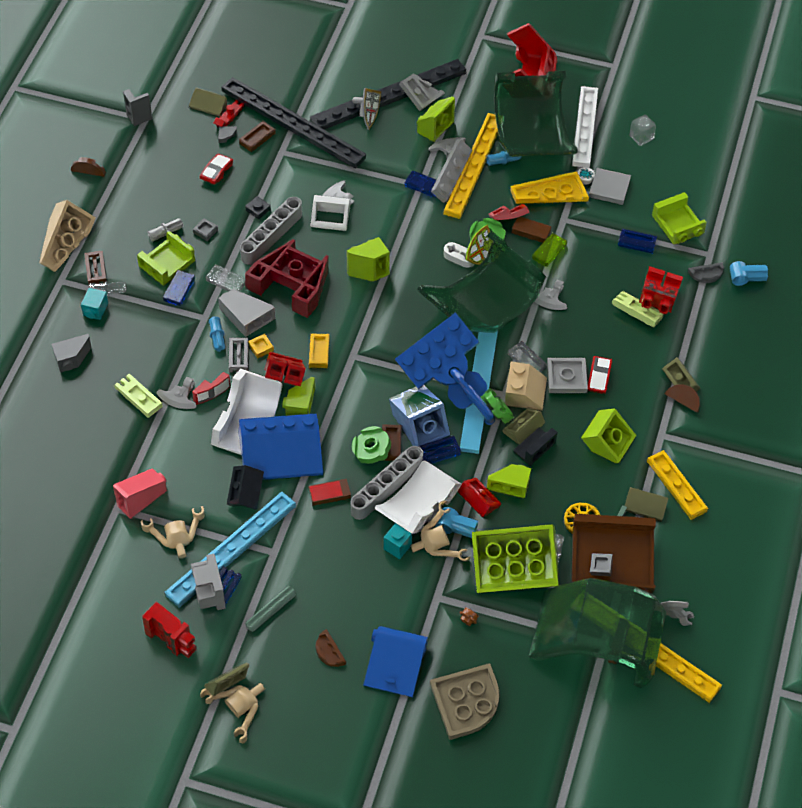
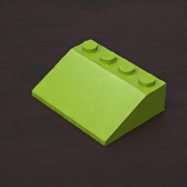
[472,524,559,593]

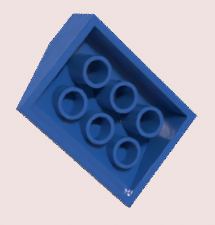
[238,414,323,480]

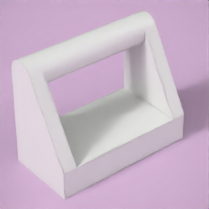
[311,195,350,231]

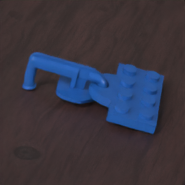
[395,312,495,425]

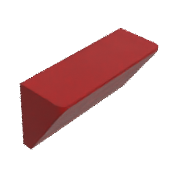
[458,478,501,517]

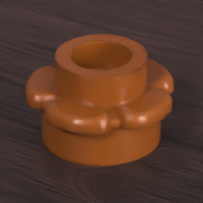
[459,607,479,626]

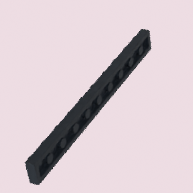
[310,59,466,130]
[222,77,366,169]

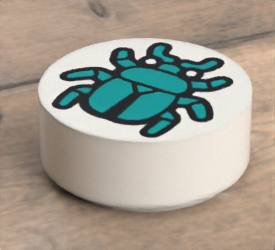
[577,167,595,185]

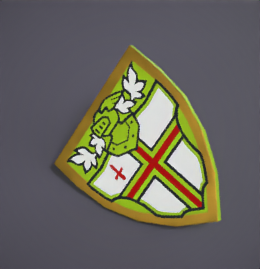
[466,225,500,265]

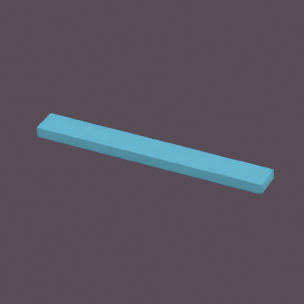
[460,325,498,454]
[165,492,296,608]

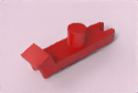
[213,100,244,127]

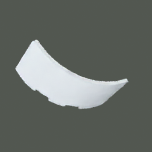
[211,369,282,455]
[375,461,462,534]

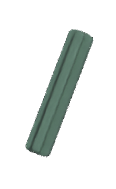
[245,586,296,632]

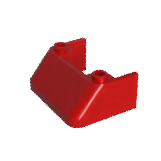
[499,23,557,102]

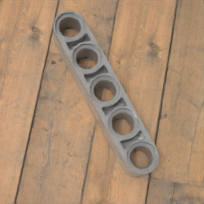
[240,197,302,265]
[351,446,423,520]

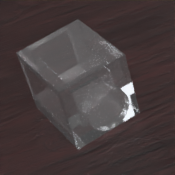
[630,114,656,146]

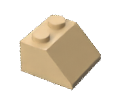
[505,362,547,411]

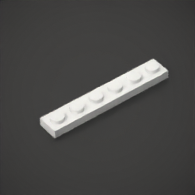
[572,86,598,168]

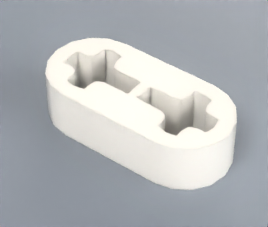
[444,242,475,268]

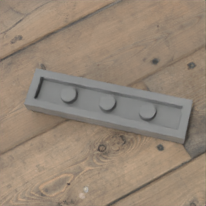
[431,139,472,203]

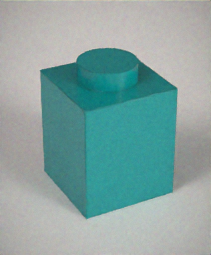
[81,288,108,320]
[384,523,412,560]

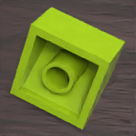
[417,96,455,142]
[581,408,636,463]

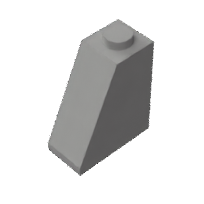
[218,289,275,337]

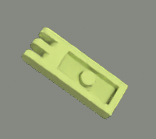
[612,291,664,328]
[114,374,163,418]

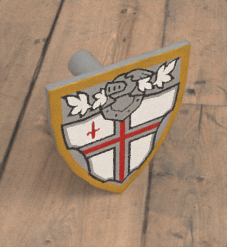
[352,88,381,130]

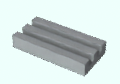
[229,338,248,372]

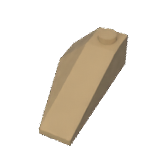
[39,200,96,272]

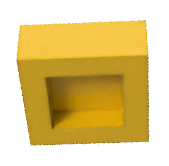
[248,334,274,359]

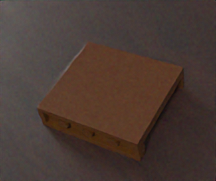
[571,514,656,596]

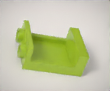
[652,192,707,245]
[137,231,195,286]

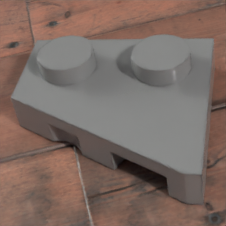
[399,74,445,111]

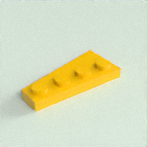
[510,171,589,204]

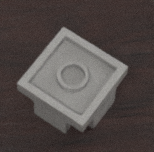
[191,554,226,610]

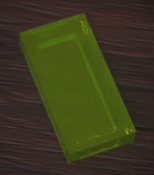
[532,233,567,267]

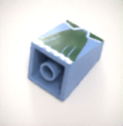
[389,386,450,448]

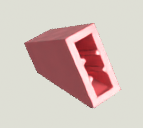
[113,468,167,519]

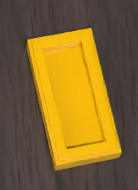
[309,334,329,368]

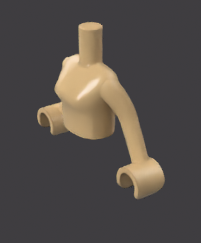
[411,500,471,562]
[141,506,205,559]
[200,683,265,743]

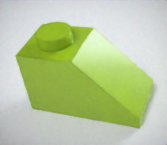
[282,377,315,416]
[487,464,531,498]

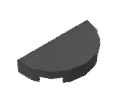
[688,262,724,283]

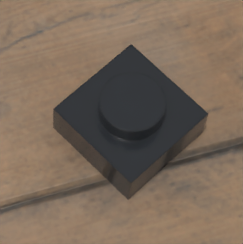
[245,196,271,220]

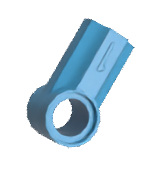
[730,261,768,286]
[435,507,478,538]

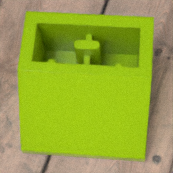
[347,237,390,282]

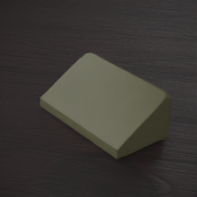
[189,88,227,117]
[662,357,701,391]
[502,408,545,445]
[625,487,668,521]
[204,663,249,696]

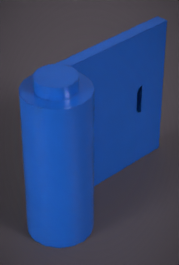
[364,626,428,697]

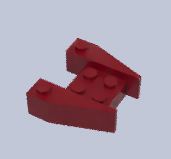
[245,239,329,318]

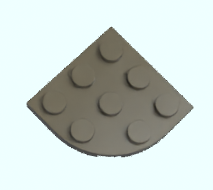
[430,663,499,740]

